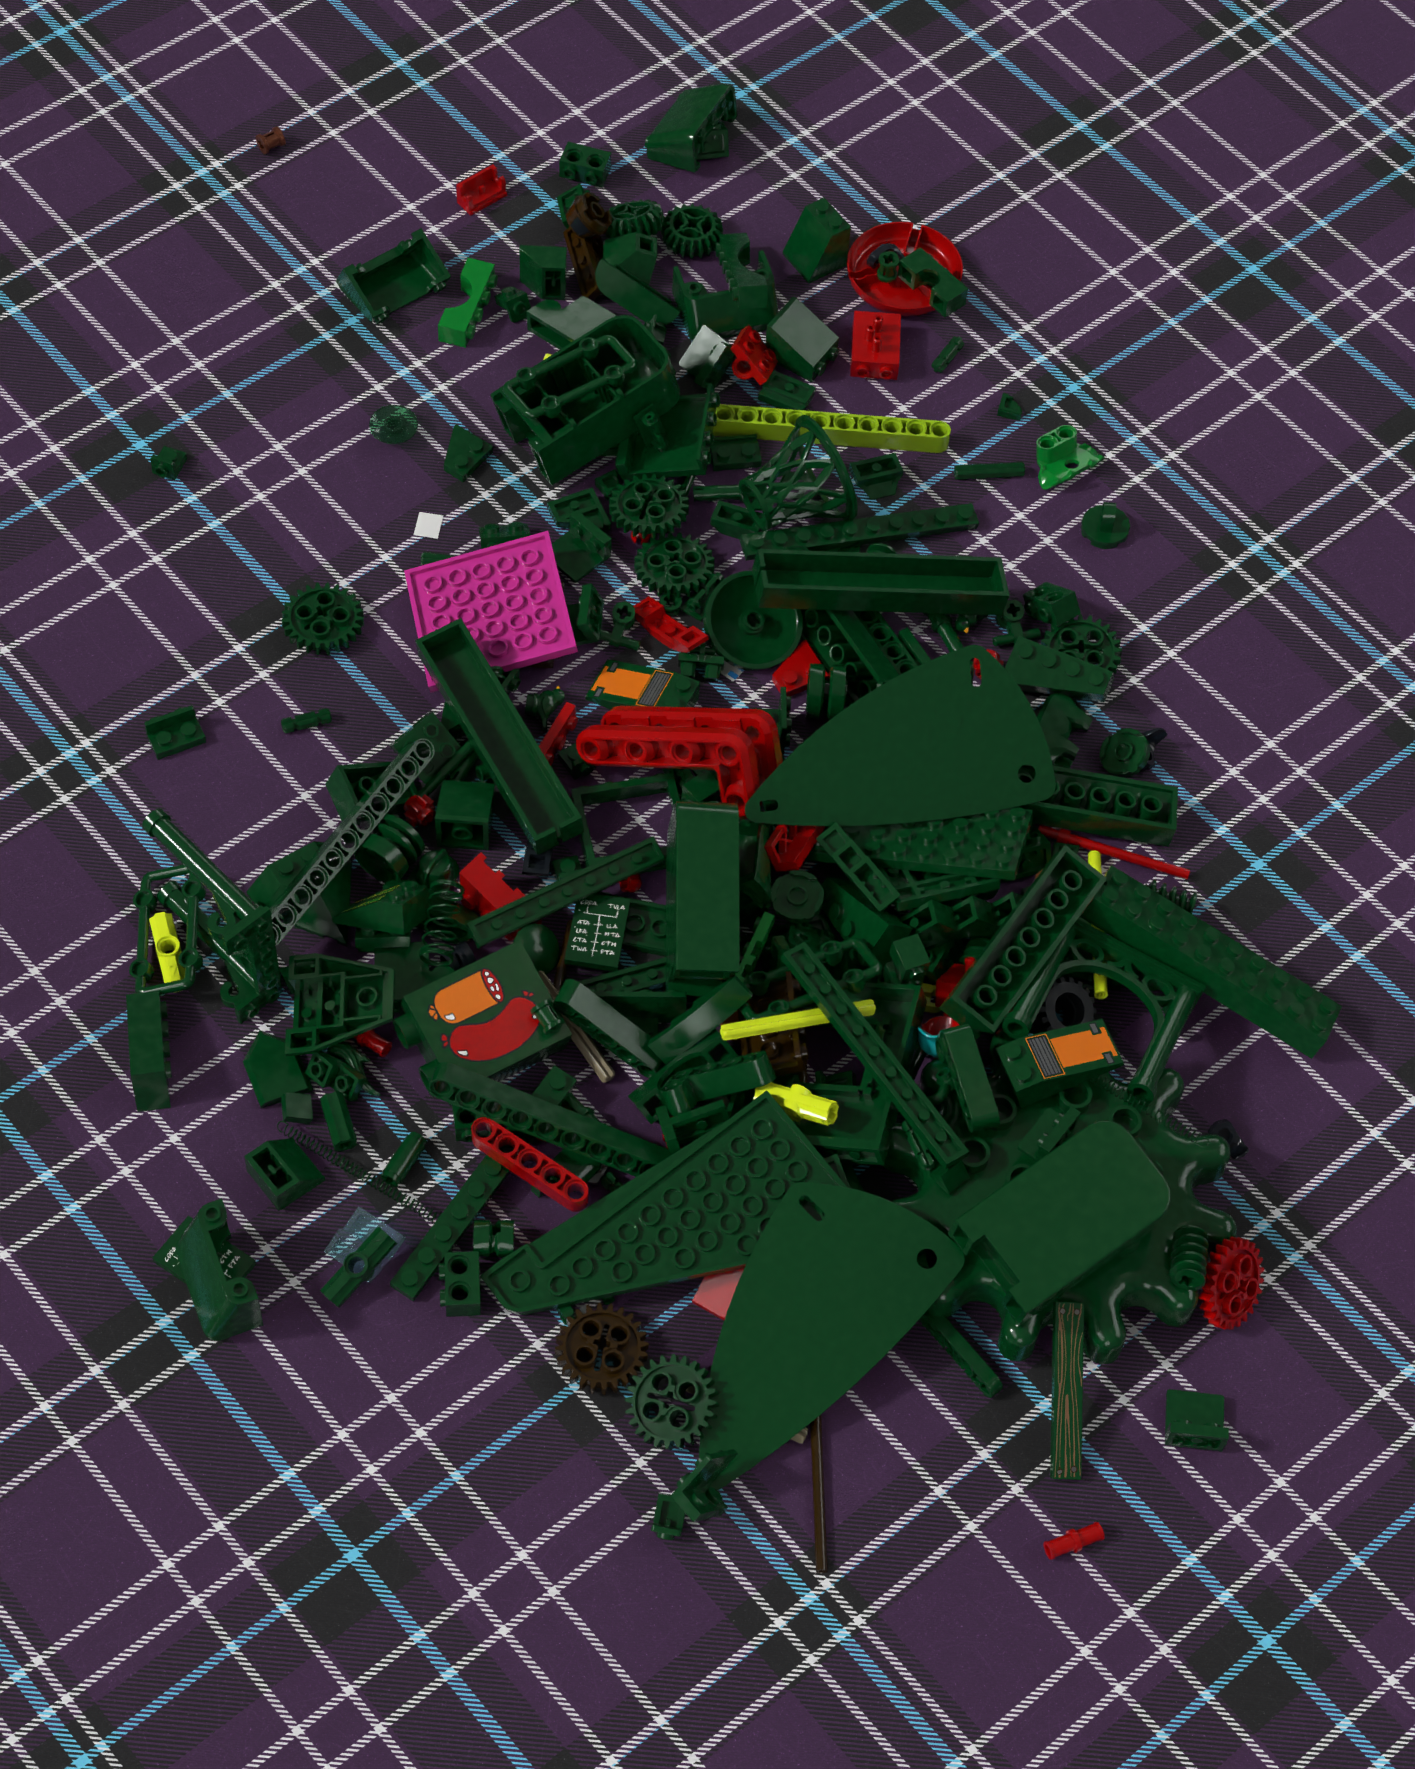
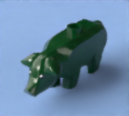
[1037,693,1092,768]

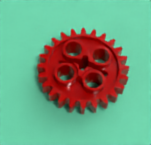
[1199,1236,1265,1330]

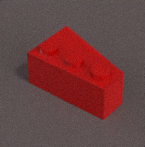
[459,852,541,940]

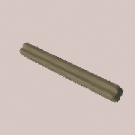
[538,971,615,1083]

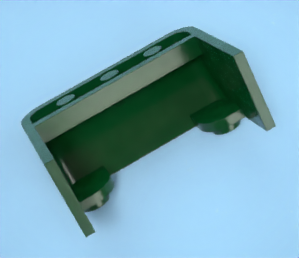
[672,250,779,341]

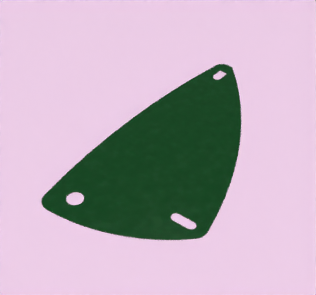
[745,645,1056,826]
[699,1182,965,1490]

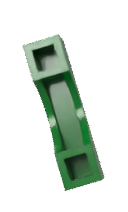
[438,258,498,348]

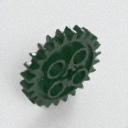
[609,474,689,539]
[634,532,714,598]
[282,582,364,655]
[1041,614,1122,674]
[625,1354,719,1451]

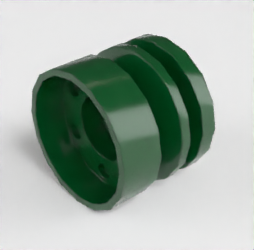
[354,814,425,883]

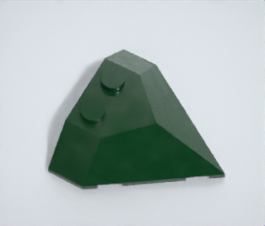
[247,841,352,947]

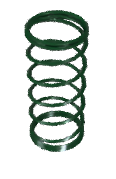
[419,879,465,966]

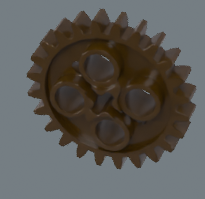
[555,1303,649,1395]

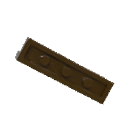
[563,226,605,301]

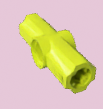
[149,912,185,993]
[754,1082,839,1126]

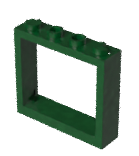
[571,773,680,873]

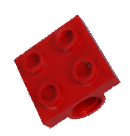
[730,325,778,385]

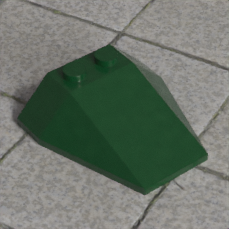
[285,953,395,1056]

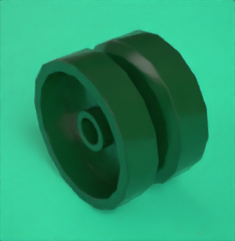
[806,663,847,720]

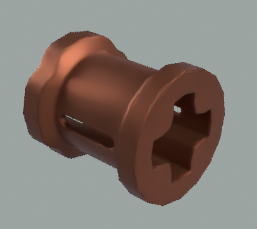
[256,126,286,154]

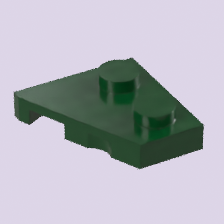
[444,424,493,482]
[547,487,611,531]

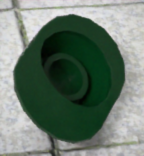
[408,848,459,891]

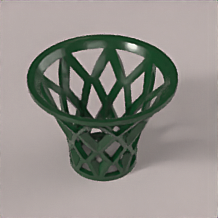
[739,415,858,531]

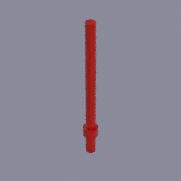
[1038,825,1190,880]

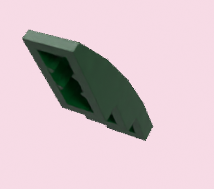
[816,822,901,913]
[648,975,753,1064]

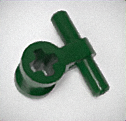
[992,600,1041,647]
[599,602,641,651]

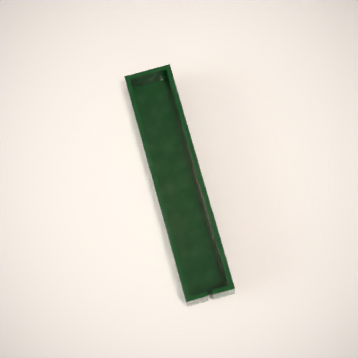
[752,549,1010,615]
[415,618,584,855]
[1080,865,1342,1059]

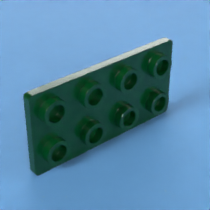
[589,989,687,1038]

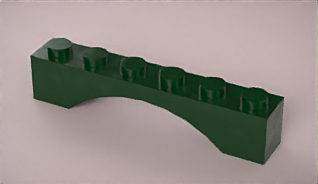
[715,233,768,309]

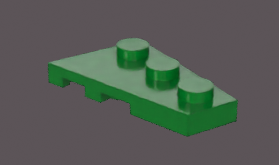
[735,912,776,983]

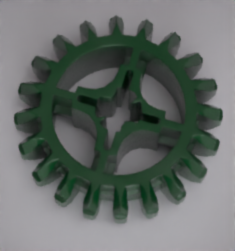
[605,199,664,239]
[661,203,723,260]

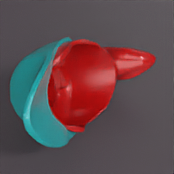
[918,1012,959,1058]

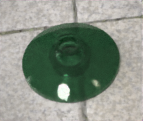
[369,405,418,444]

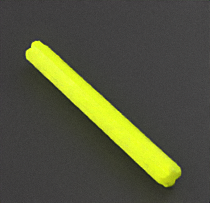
[720,999,876,1041]

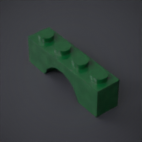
[628,1029,738,1125]

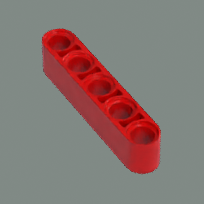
[471,1117,588,1212]

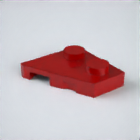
[772,640,829,696]

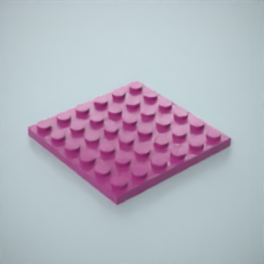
[404,531,578,693]

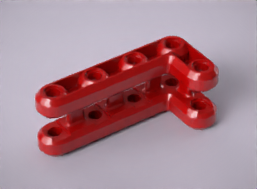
[576,706,783,819]

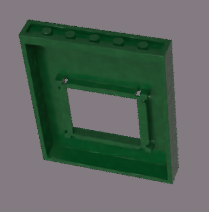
[727,977,927,1165]

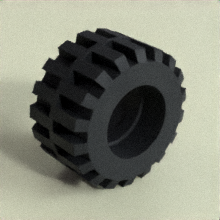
[1029,977,1097,1034]

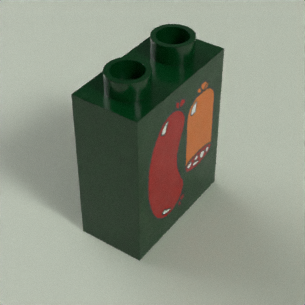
[393,940,572,1106]

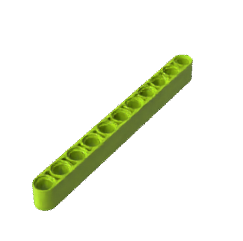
[713,404,951,453]

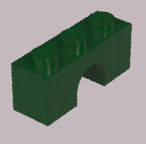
[898,247,968,318]
[882,934,931,986]

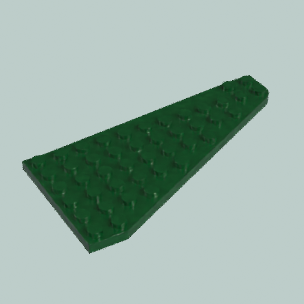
[480,1090,847,1315]

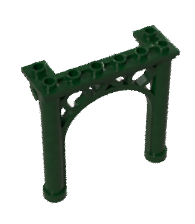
[142,809,282,1024]
[1002,919,1206,1105]

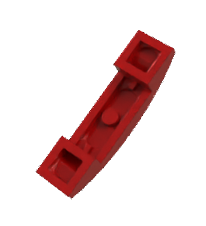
[633,596,709,653]

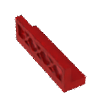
[764,824,826,872]

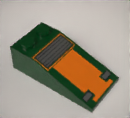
[585,659,700,710]
[996,1019,1124,1108]

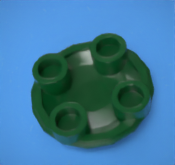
[514,923,560,975]

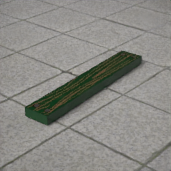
[1050,1302,1084,1480]

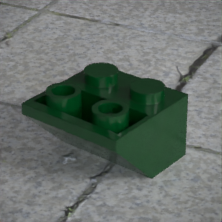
[519,245,567,301]
[244,1138,325,1211]

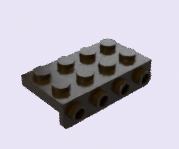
[738,971,809,1076]

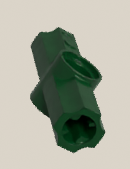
[320,1226,398,1308]

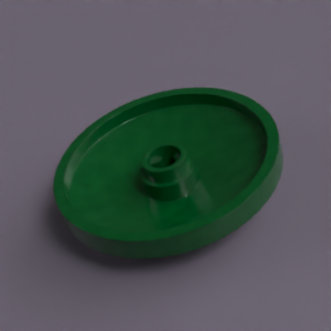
[703,570,803,671]

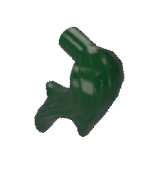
[327,1042,381,1097]

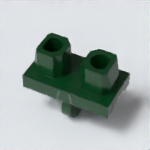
[678,641,725,682]

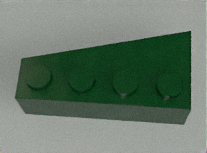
[1005,636,1114,702]
[821,877,913,969]
[126,991,172,1112]

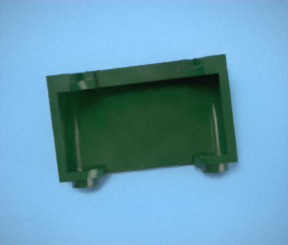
[645,83,738,173]
[336,228,451,324]
[175,1198,263,1341]

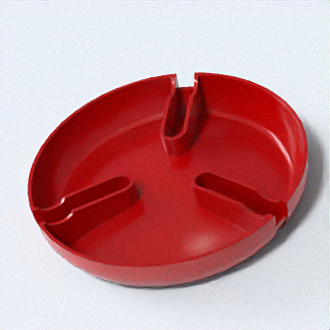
[847,222,963,316]

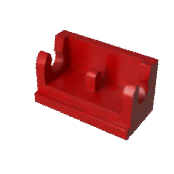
[456,164,507,216]

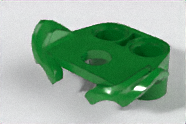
[1036,425,1105,490]

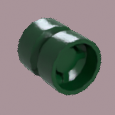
[473,1220,514,1257]

